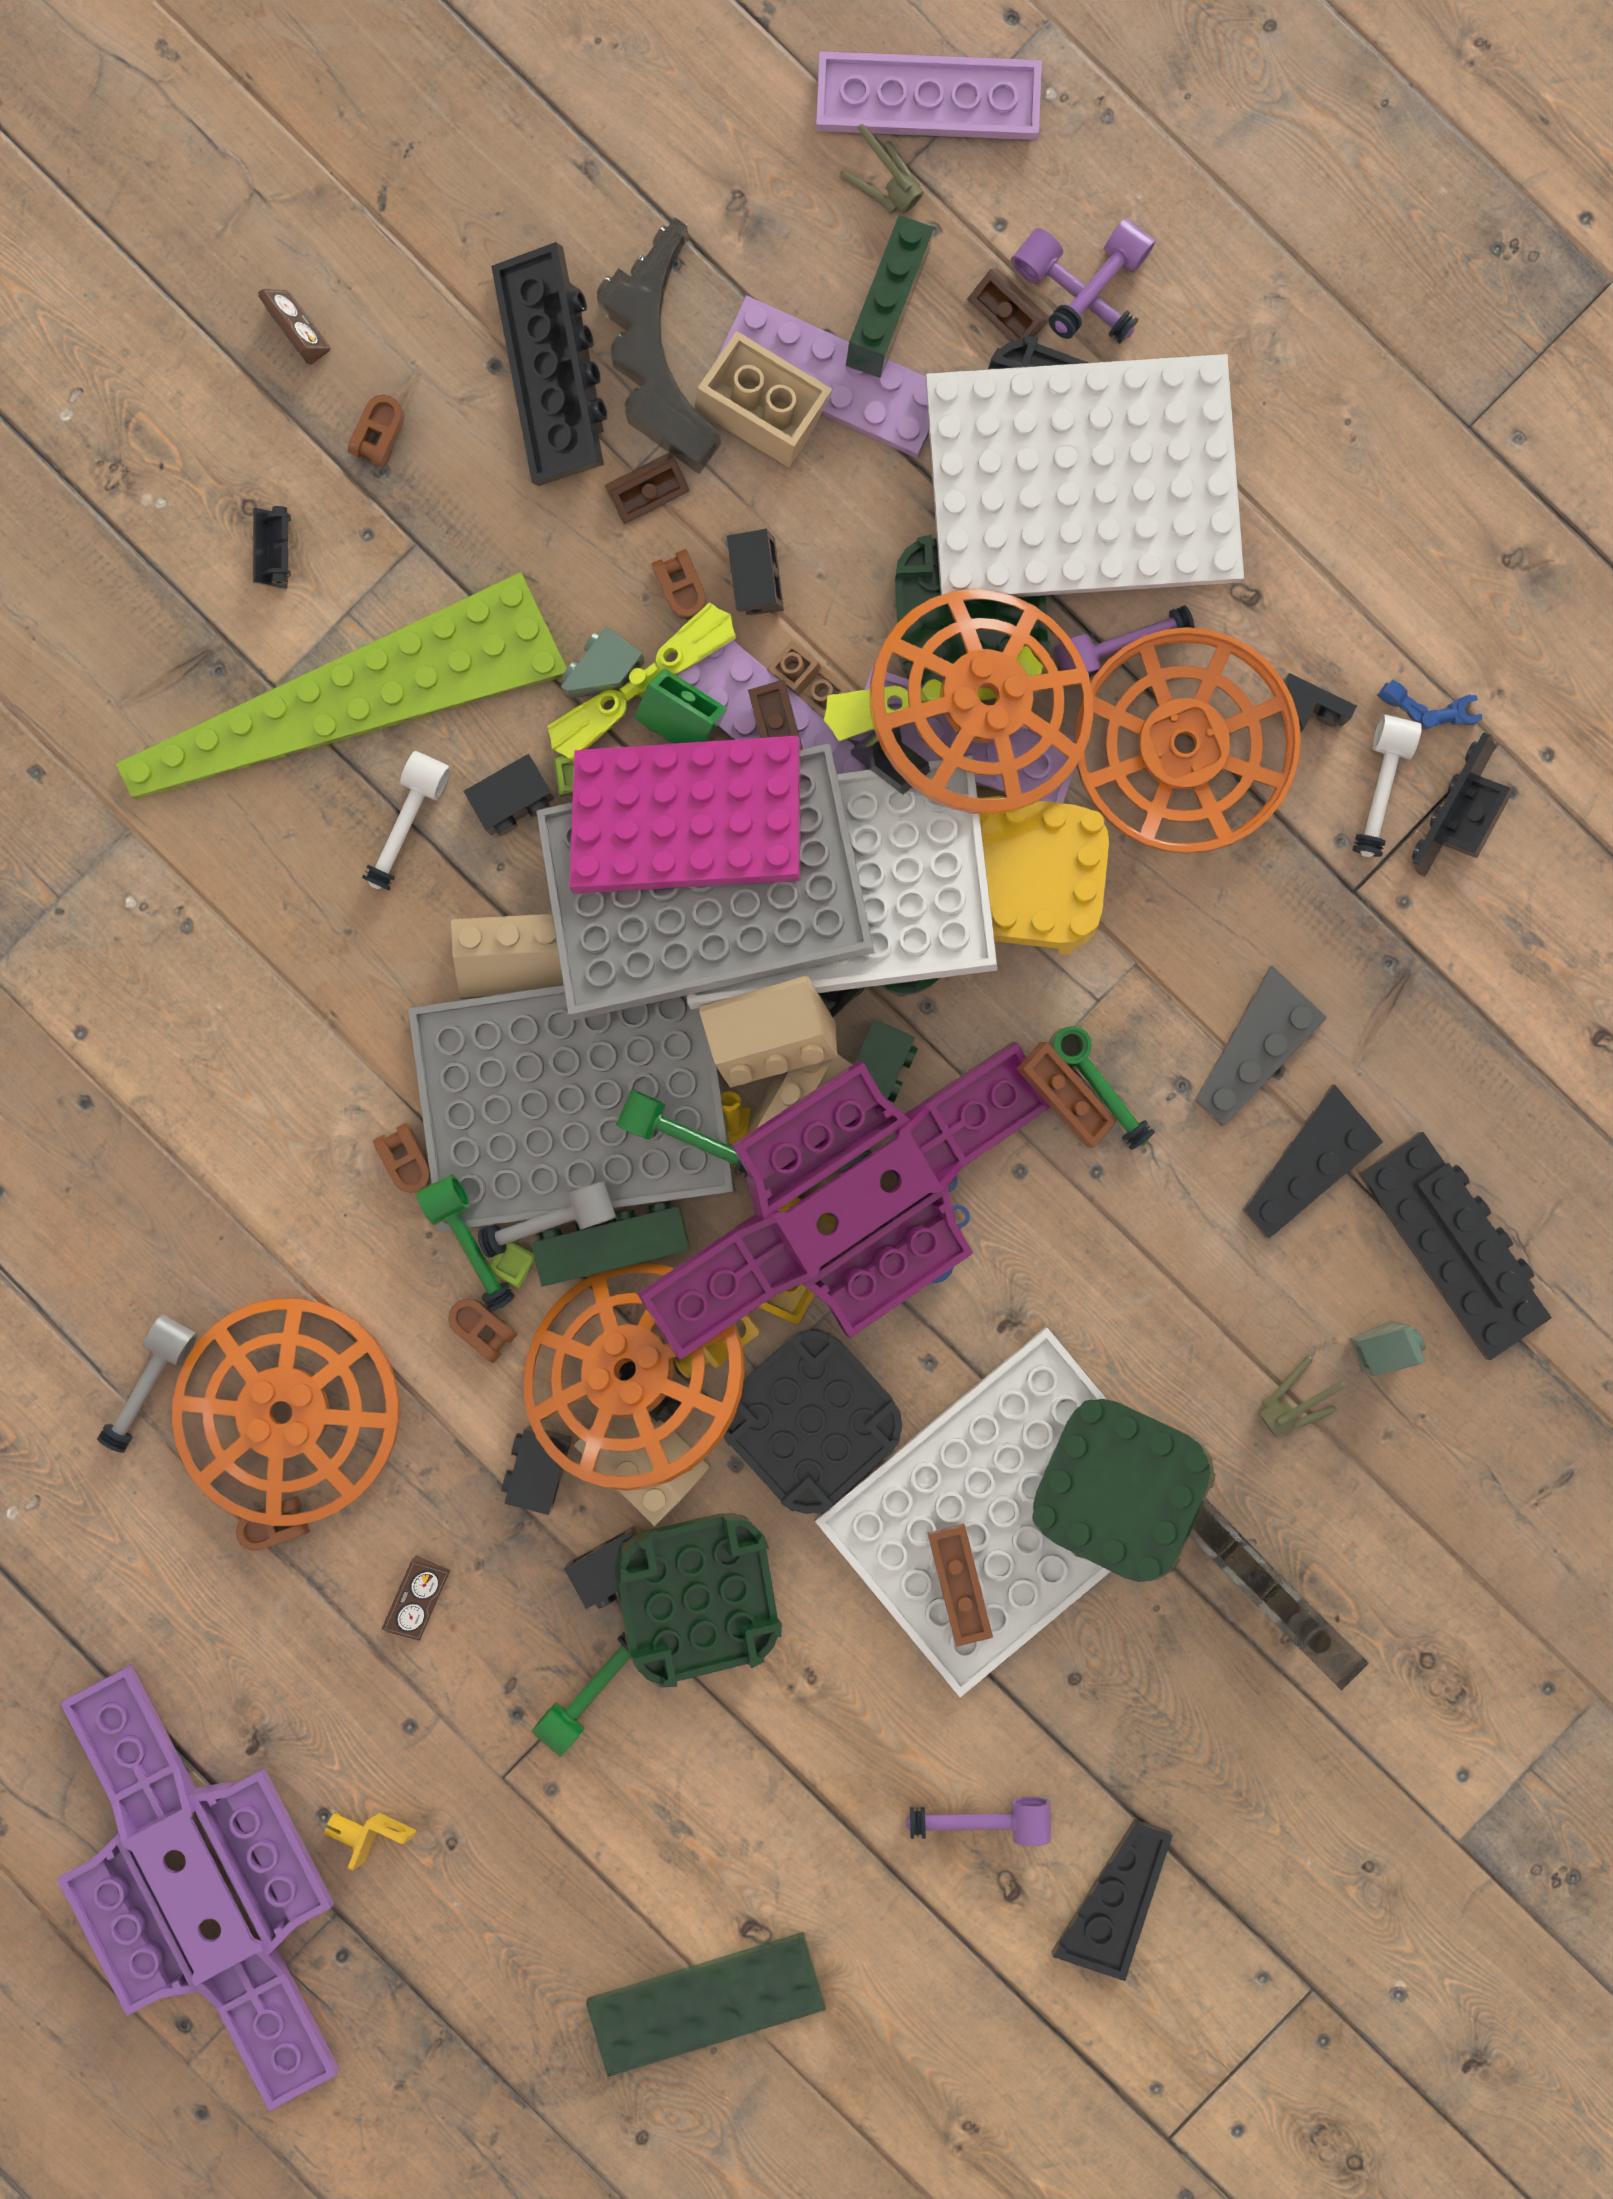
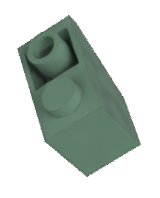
[561,627,645,698]
[1350,1321,1426,1376]

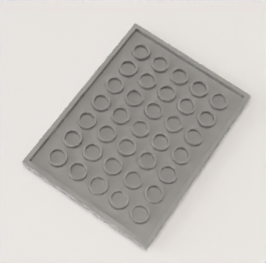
[536,743,875,1021]
[408,985,736,1232]

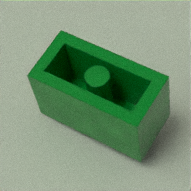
[634,668,728,744]

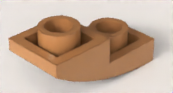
[767,641,850,718]

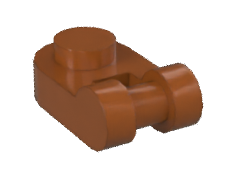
[348,394,404,468]
[651,549,706,620]
[373,1122,431,1193]
[448,1298,518,1363]
[236,1496,310,1551]

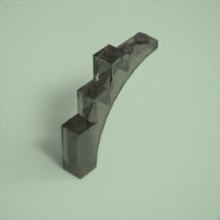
[596,217,721,474]
[1189,1498,1369,1691]

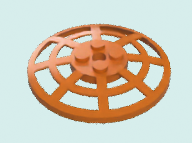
[870,589,1093,815]
[1073,627,1301,854]
[524,1263,745,1491]
[172,1299,400,1526]

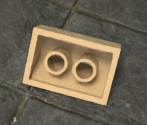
[695,331,833,468]
[451,914,563,999]
[699,975,837,1088]
[746,1054,853,1135]
[574,1416,710,1527]

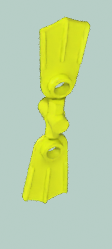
[547,603,736,762]
[824,646,1043,742]

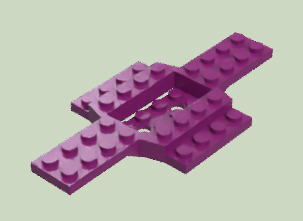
[637,1042,1051,1360]

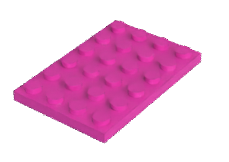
[569,736,801,894]

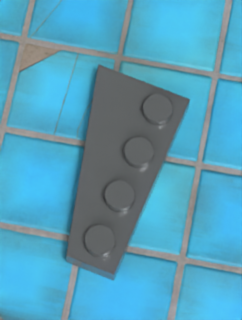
[1194,966,1327,1126]

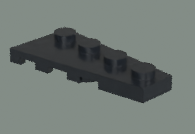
[1242,1084,1383,1238]
[1051,1819,1173,1981]

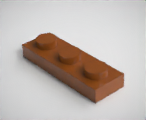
[1016,1042,1117,1148]
[927,1523,993,1647]

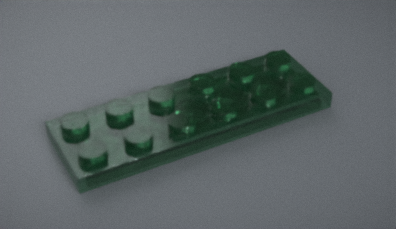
[586,1932,826,2077]

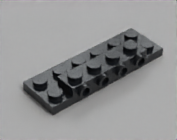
[491,242,608,486]
[1358,1132,1552,1360]

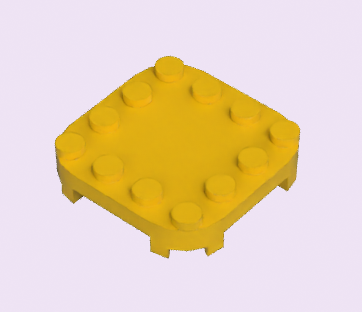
[979,796,1109,955]

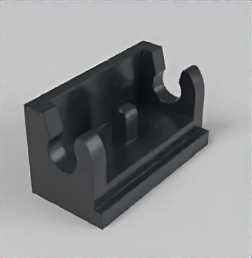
[727,528,784,615]

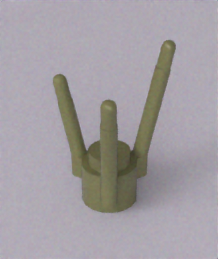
[840,124,924,214]
[1259,1356,1346,1438]

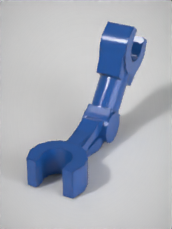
[1377,679,1483,729]

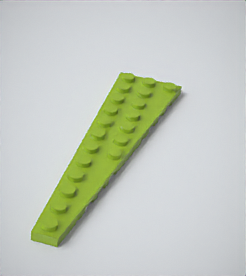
[116,572,567,800]

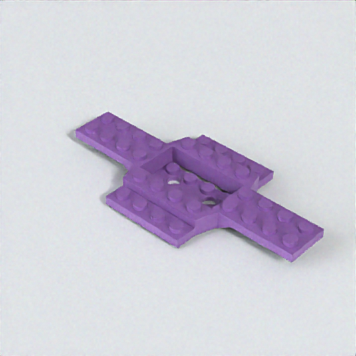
[57,1664,340,2111]

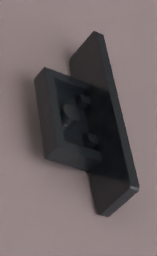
[1412,732,1512,876]

